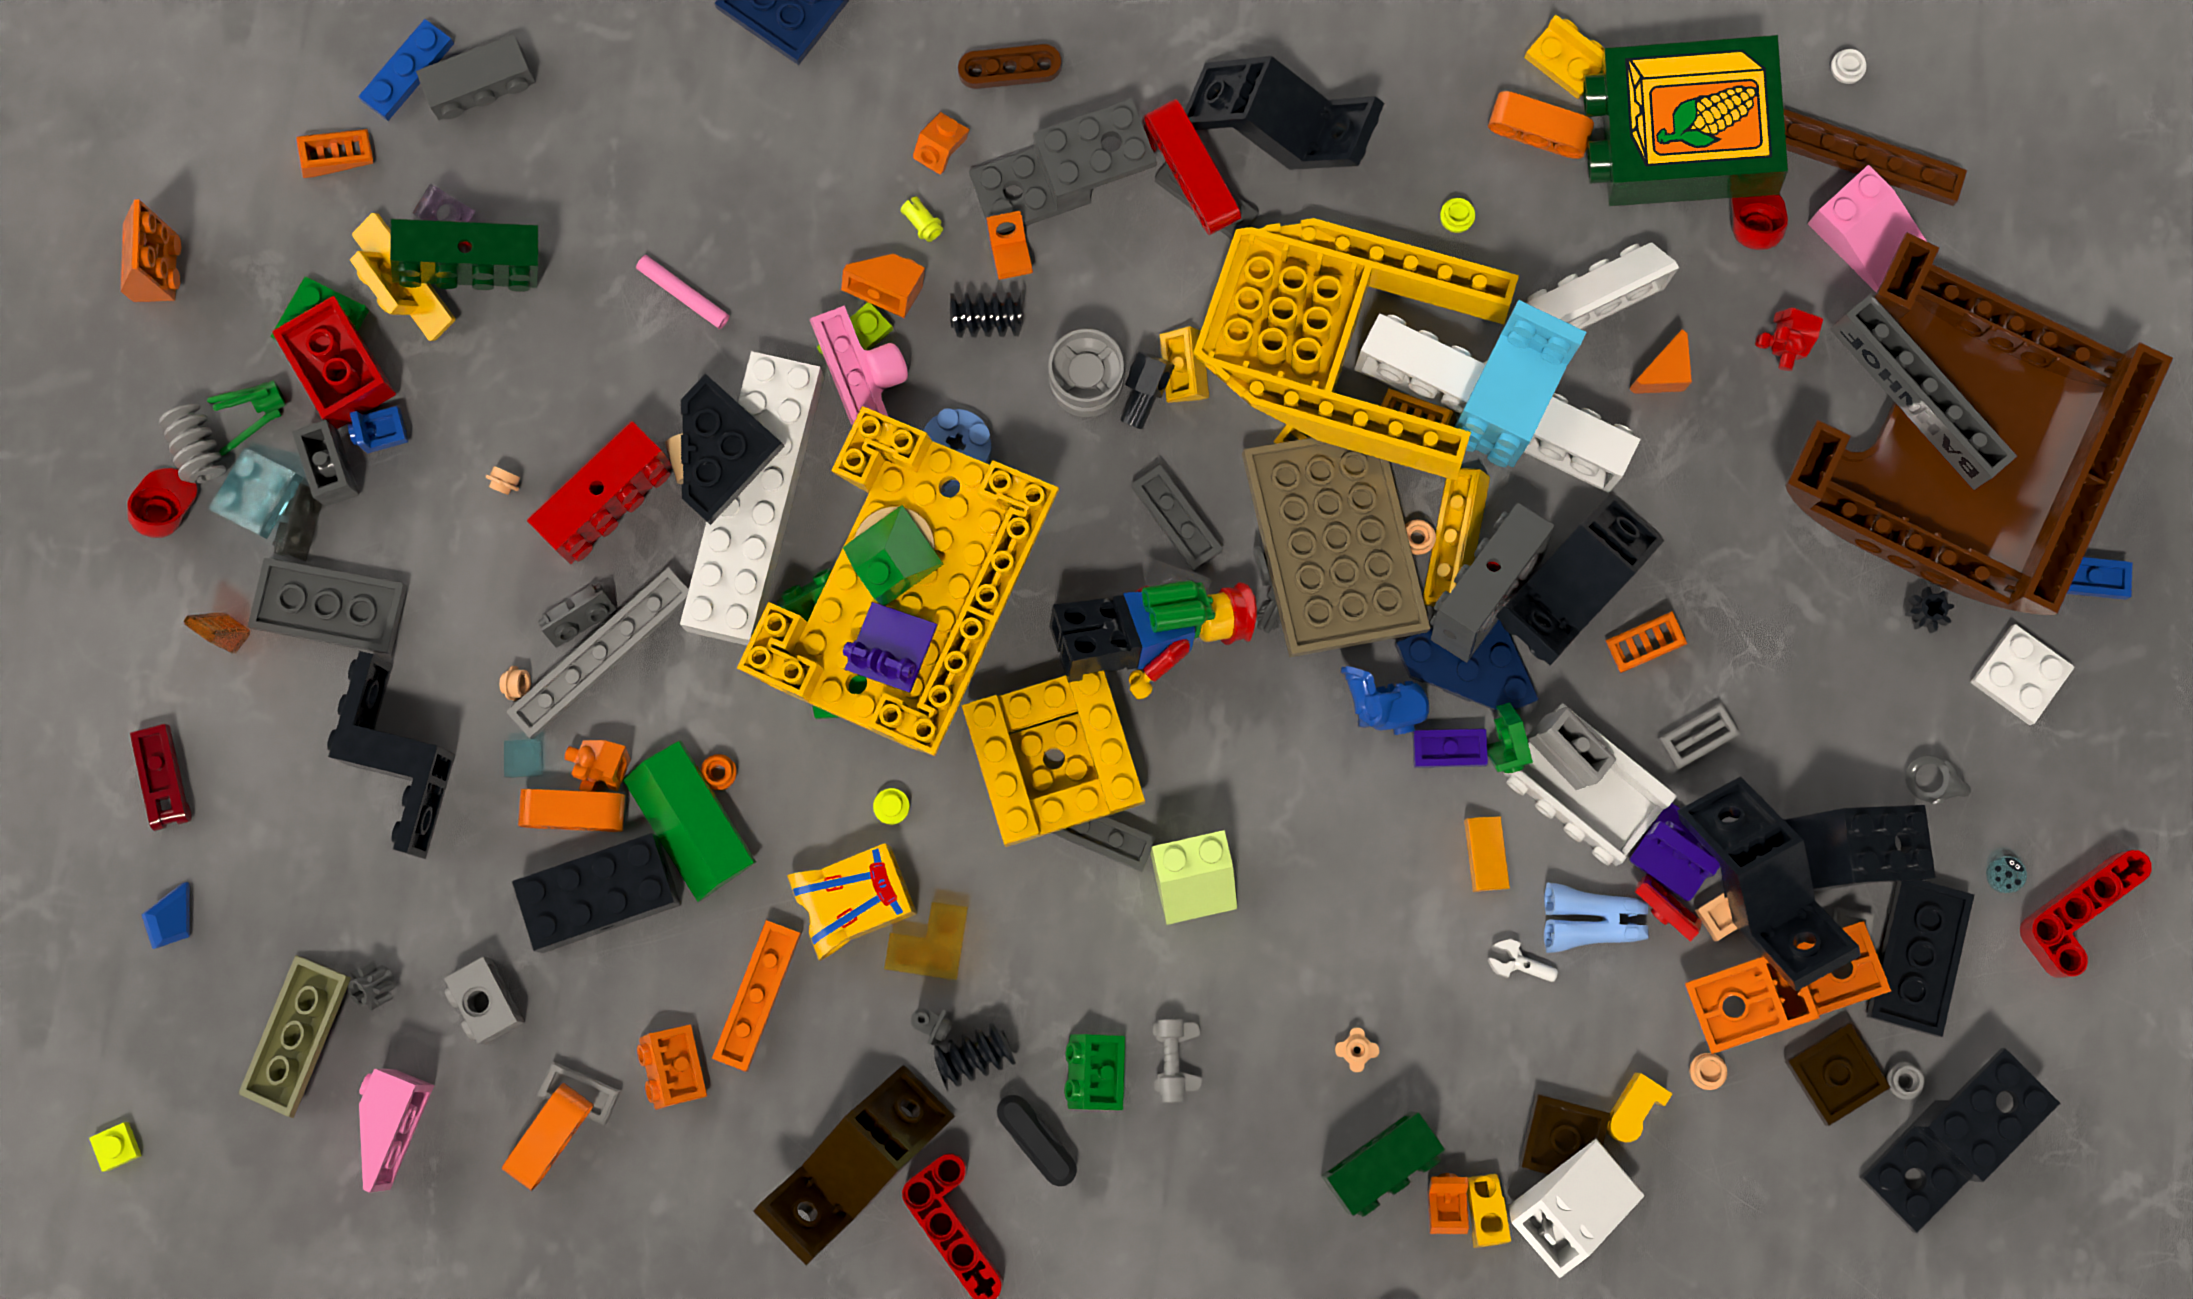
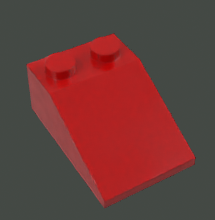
[272,296,397,429]

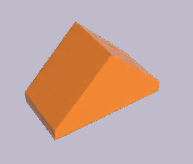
[1630,329,1692,394]

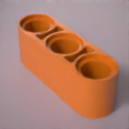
[1488,91,1594,159]
[518,789,626,832]
[502,1083,594,1191]

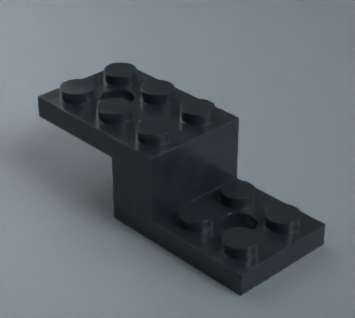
[1859,1048,2060,1233]

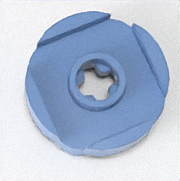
[923,408,992,481]

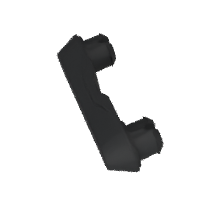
[997,1095,1077,1187]

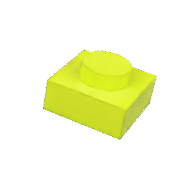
[89,1122,142,1172]

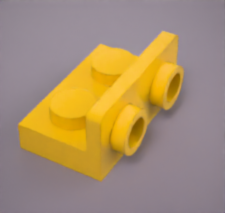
[1524,15,1604,99]

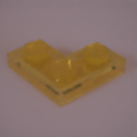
[884,902,968,980]

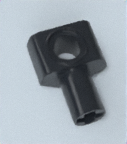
[1120,352,1175,429]

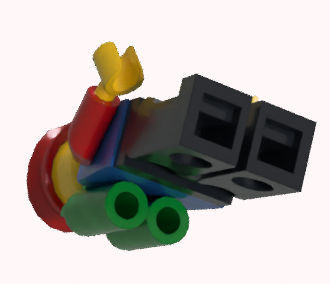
[1049,580,1257,699]

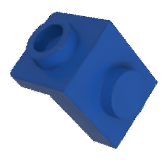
[348,406,409,454]

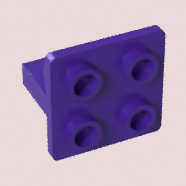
[1629,803,1720,901]

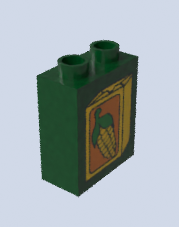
[1583,35,1788,206]

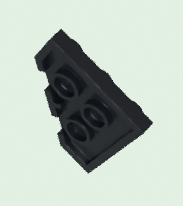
[681,374,785,525]

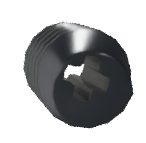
[950,292,1023,338]
[934,1023,1016,1091]

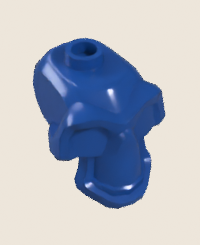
[1341,666,1430,735]

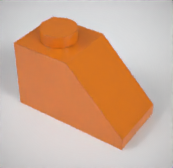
[841,253,925,318]

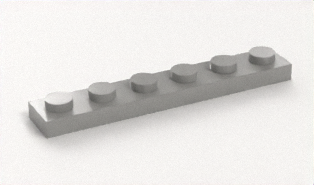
[506,567,689,740]

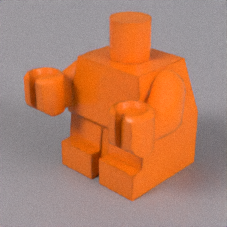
[564,740,631,792]

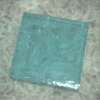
[504,739,543,778]

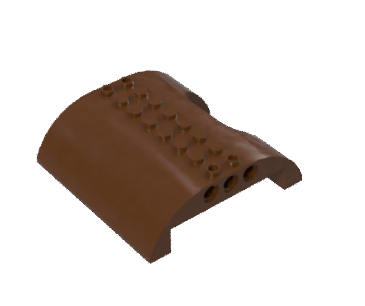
[1785,232,2173,615]

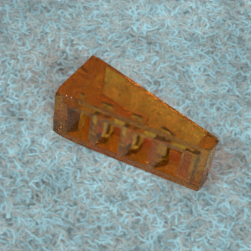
[183,613,250,654]

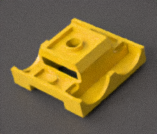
[962,671,1145,847]

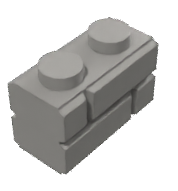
[1527,707,1616,790]

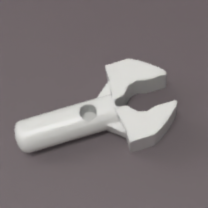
[1488,939,1558,982]

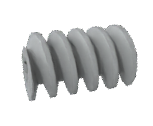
[159,404,226,483]

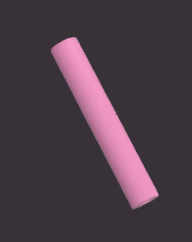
[636,255,730,329]

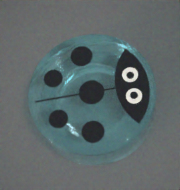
[1986,856,2027,893]

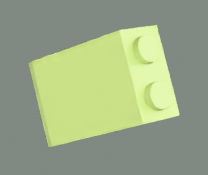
[1150,830,1237,925]

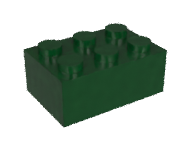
[1321,1111,1445,1217]

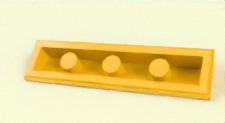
[1423,468,1490,607]

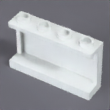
[1503,703,1677,866]

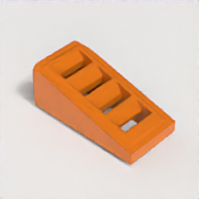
[296,129,373,178]
[1605,611,1687,673]

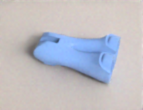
[1544,882,1649,953]

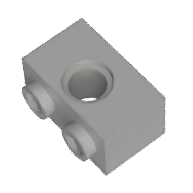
[444,957,525,1044]

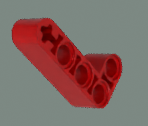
[1142,99,1241,235]
[2020,850,2152,978]
[902,1153,1003,1299]

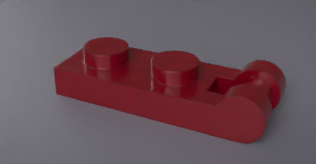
[130,723,192,831]

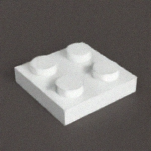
[1970,624,2075,725]

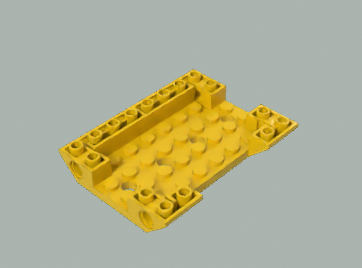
[737,406,1059,756]

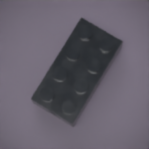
[512,833,681,953]

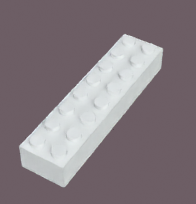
[1354,313,1641,493]
[680,351,825,645]

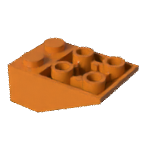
[120,199,181,302]

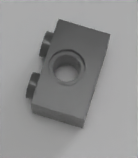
[292,420,359,507]

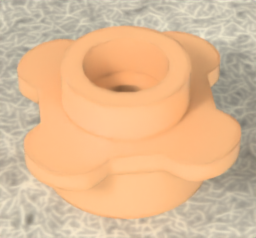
[1335,1028,1379,1072]

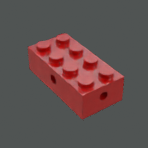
[526,421,672,565]

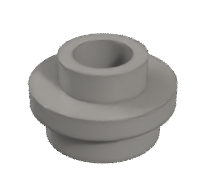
[1886,1062,1924,1099]

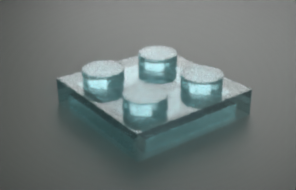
[208,448,303,539]

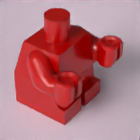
[1755,307,1823,371]

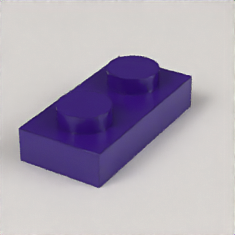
[1412,729,1488,768]

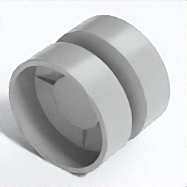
[1048,329,1124,417]

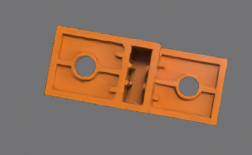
[1685,920,1891,1054]

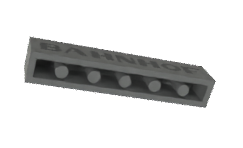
[1830,293,2017,490]

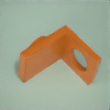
[986,211,1033,280]

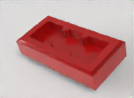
[1635,874,1702,942]

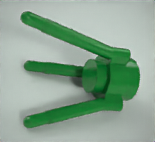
[207,380,286,456]

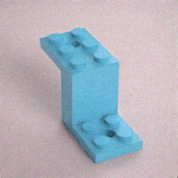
[1455,300,1587,467]

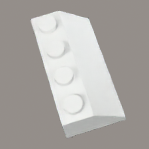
[1527,242,1679,329]

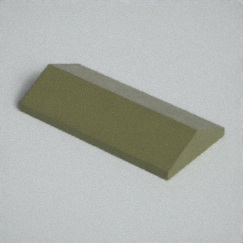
[238,955,351,1118]

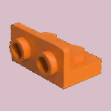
[637,1024,707,1110]

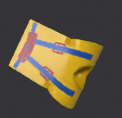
[787,843,917,961]

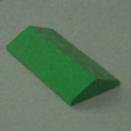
[623,740,756,902]

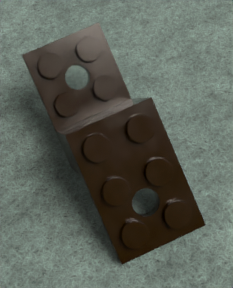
[753,1064,955,1266]

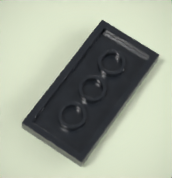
[1867,880,1975,1037]

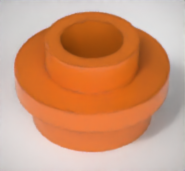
[700,754,737,791]

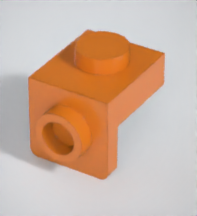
[913,112,970,174]
[1427,1173,1469,1234]

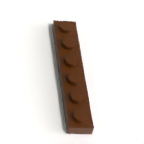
[1784,109,1967,206]

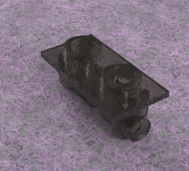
[272,483,322,561]

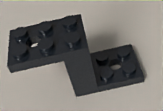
[1185,56,1385,170]
[1495,493,1665,665]
[327,651,455,859]
[1677,776,1861,991]
[1721,805,1936,898]

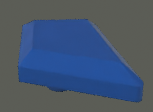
[141,882,190,949]

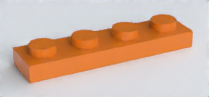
[712,920,802,1072]

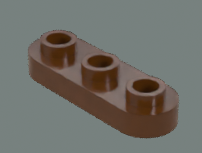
[958,44,1061,89]

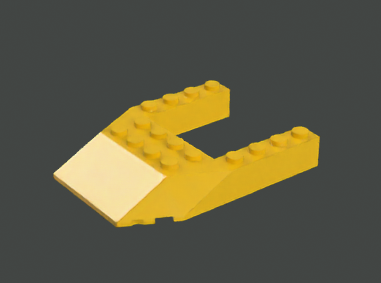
[1193,218,1519,481]

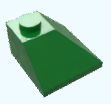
[843,505,943,606]

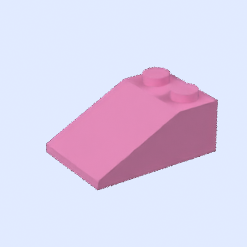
[1808,165,1926,293]
[359,1069,435,1193]

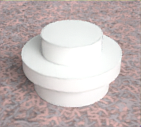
[1830,49,1866,84]

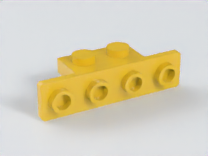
[350,213,455,341]

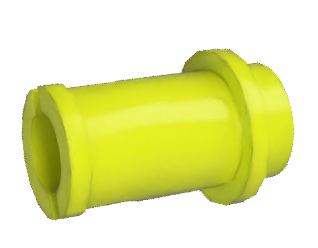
[900,196,943,242]

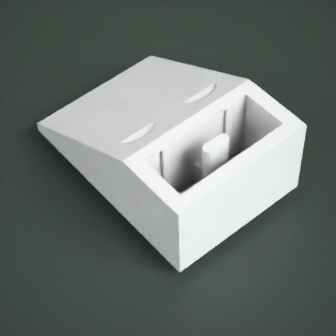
[1508,1139,1644,1278]

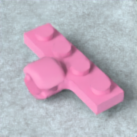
[809,305,908,426]

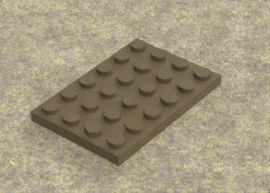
[1242,438,1430,658]

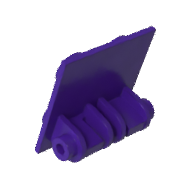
[843,602,938,693]

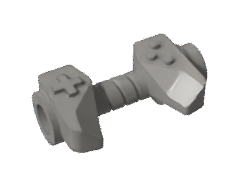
[1153,1020,1202,1102]

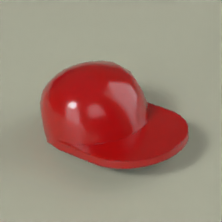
[1731,195,1788,250]
[127,468,197,538]

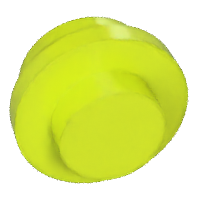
[1440,198,1475,233]
[873,788,910,825]

